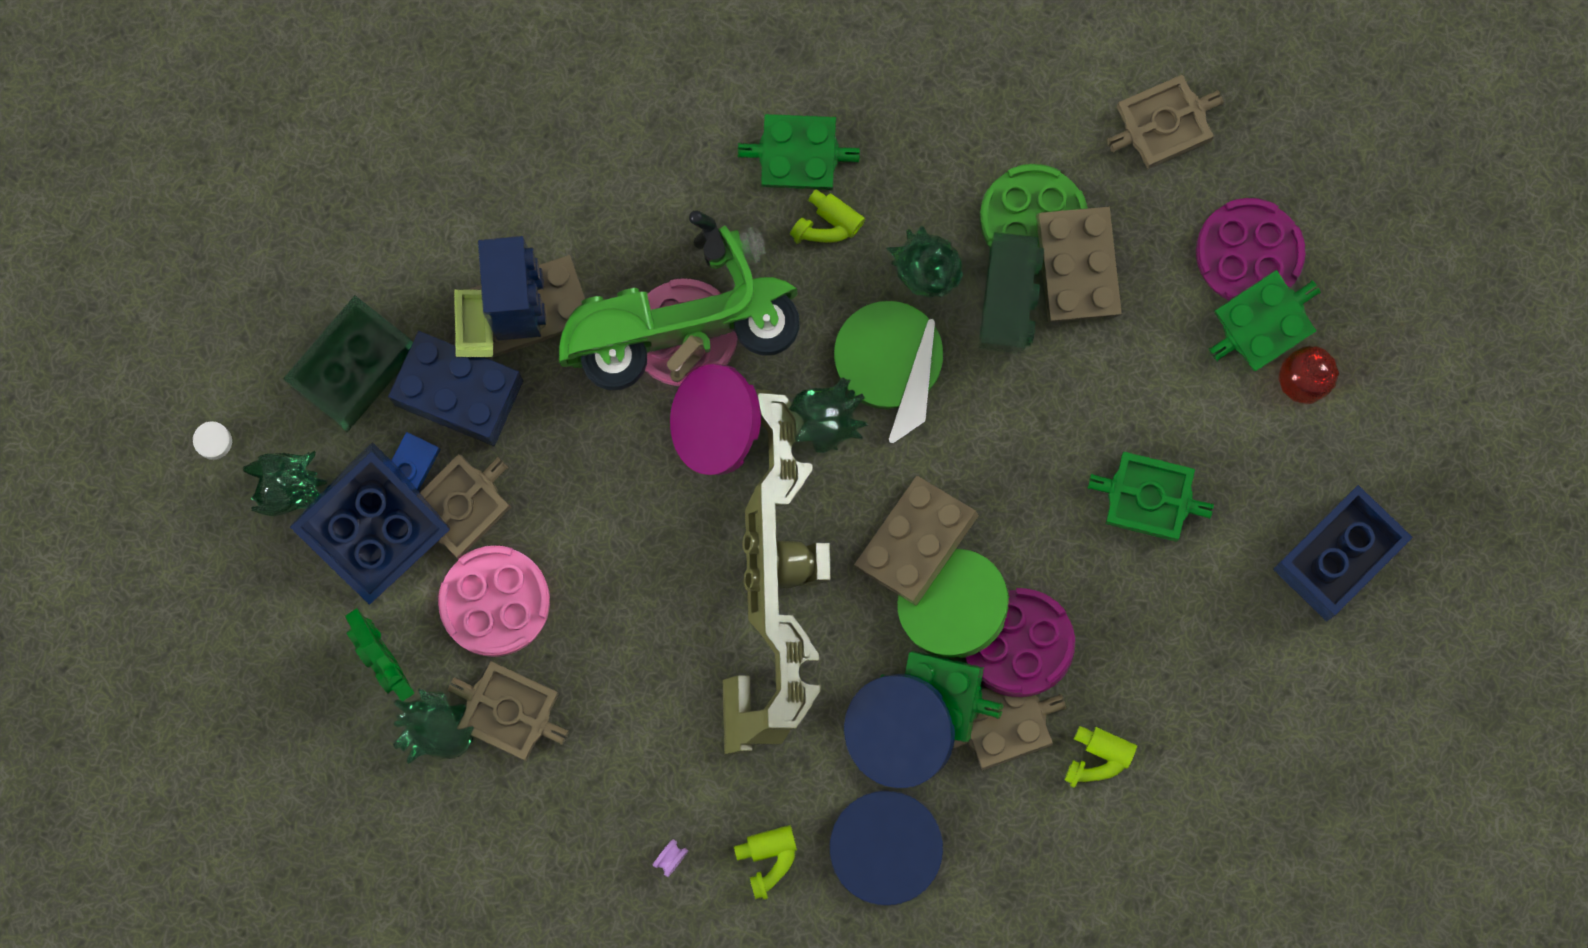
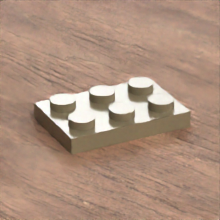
[1036,207,1122,322]
[467,255,585,358]
[854,476,979,606]

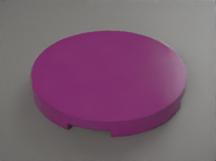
[1196,198,1306,300]
[670,364,761,475]
[965,588,1075,697]

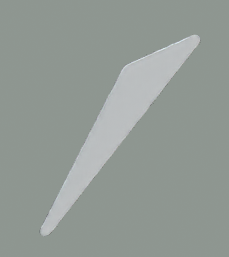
[889,319,935,443]

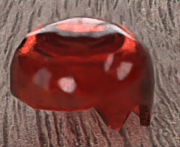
[1278,345,1339,404]

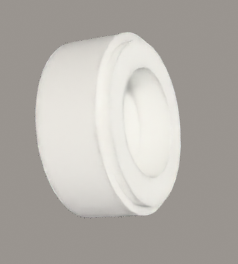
[193,422,232,460]

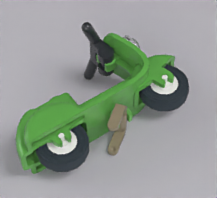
[559,210,800,390]

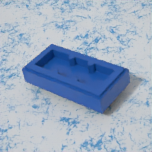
[391,432,440,491]

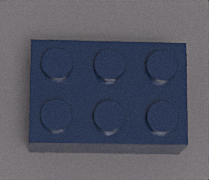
[478,236,547,341]
[388,331,524,446]
[1273,485,1413,622]

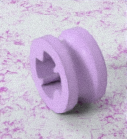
[653,839,688,877]

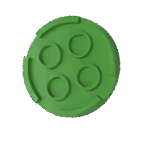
[980,164,1088,270]
[834,301,943,410]
[897,549,1009,658]

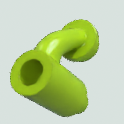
[790,189,866,244]
[1064,726,1137,788]
[734,825,797,900]

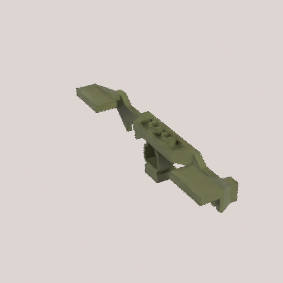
[723,389,831,754]

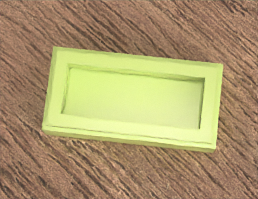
[454,290,493,357]

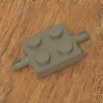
[1107,74,1224,169]
[420,454,512,558]
[448,661,569,761]
[953,688,1066,771]

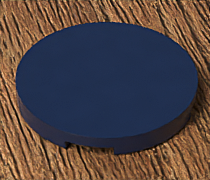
[844,674,955,788]
[830,791,943,905]

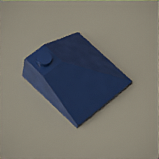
[290,442,450,605]

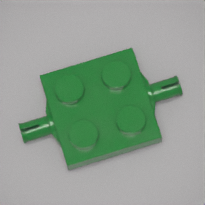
[738,114,860,190]
[1209,270,1321,371]
[1087,451,1214,542]
[345,608,414,702]
[880,651,1003,742]

